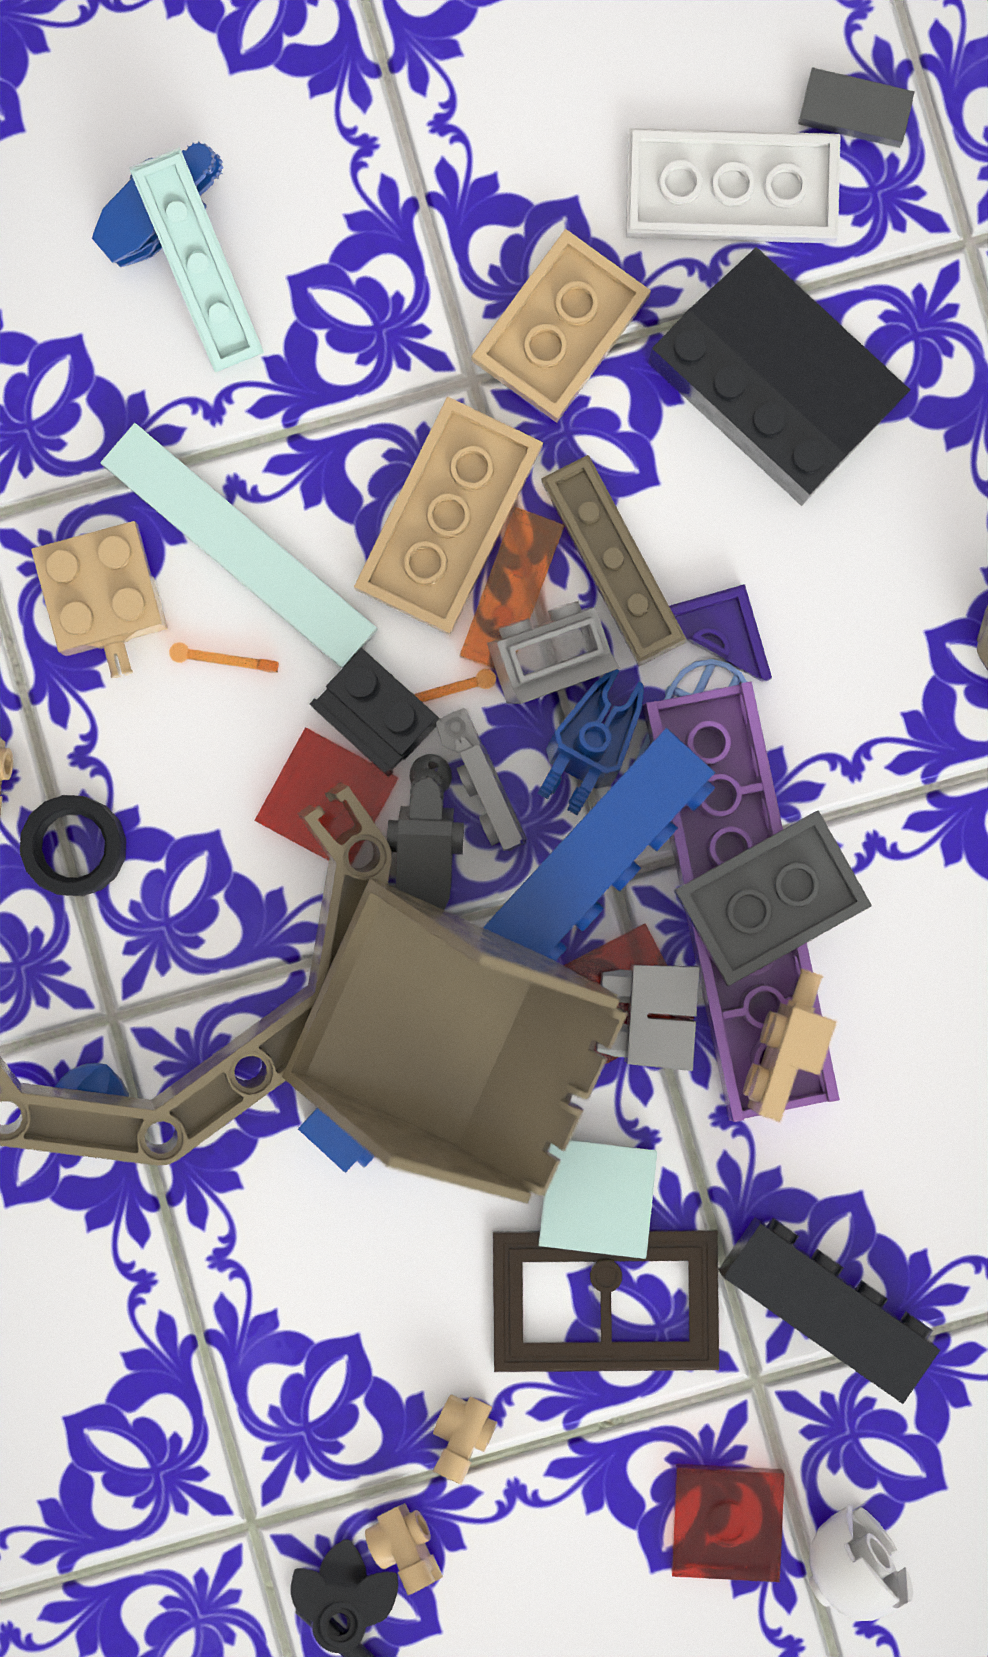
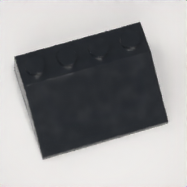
[648,247,911,506]

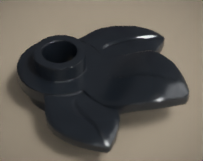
[290,1539,398,1653]

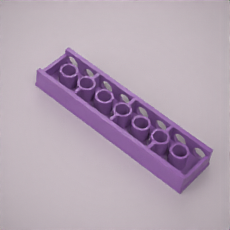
[642,681,840,1122]

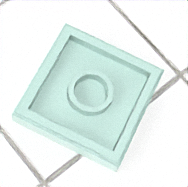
[538,1140,658,1259]

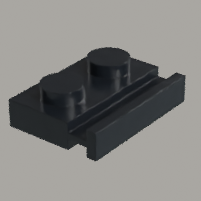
[309,648,439,778]

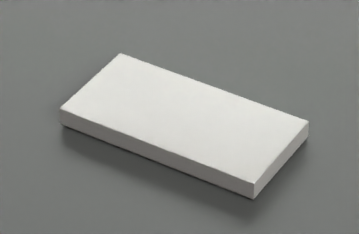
[626,128,840,244]

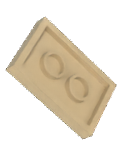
[471,229,651,423]

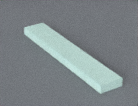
[100,423,378,668]

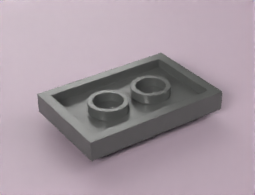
[674,810,872,986]

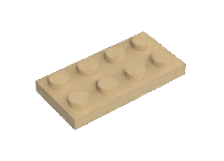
[354,396,543,636]

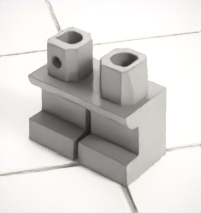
[596,964,700,1071]

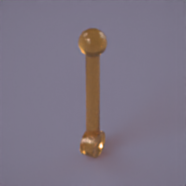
[169,642,279,673]
[414,669,496,702]

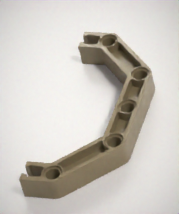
[0,782,392,1166]

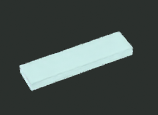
[129,147,264,373]

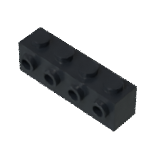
[718,1217,940,1404]

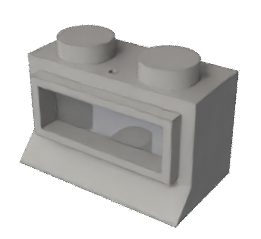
[487,601,620,704]

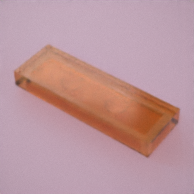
[459,507,565,671]

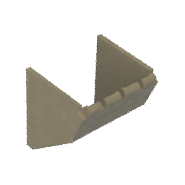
[282,878,628,1204]

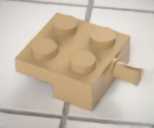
[31,521,168,678]
[743,969,837,1122]

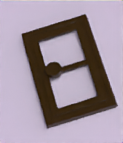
[493,1230,719,1372]

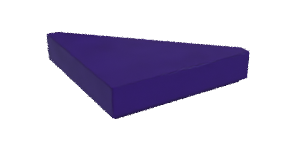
[669,584,772,682]

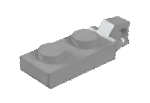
[436,708,527,851]

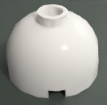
[809,1505,914,1621]

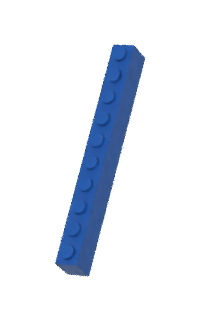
[298,727,716,1173]

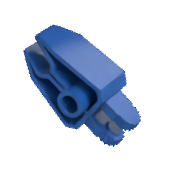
[92,141,224,267]
[537,669,644,816]

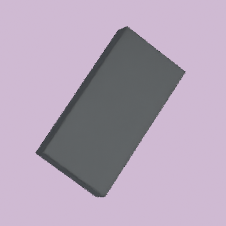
[798,67,915,148]

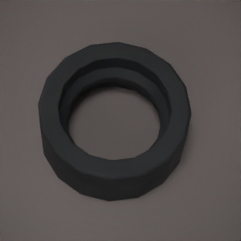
[20,795,127,896]

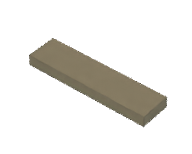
[541,455,686,667]

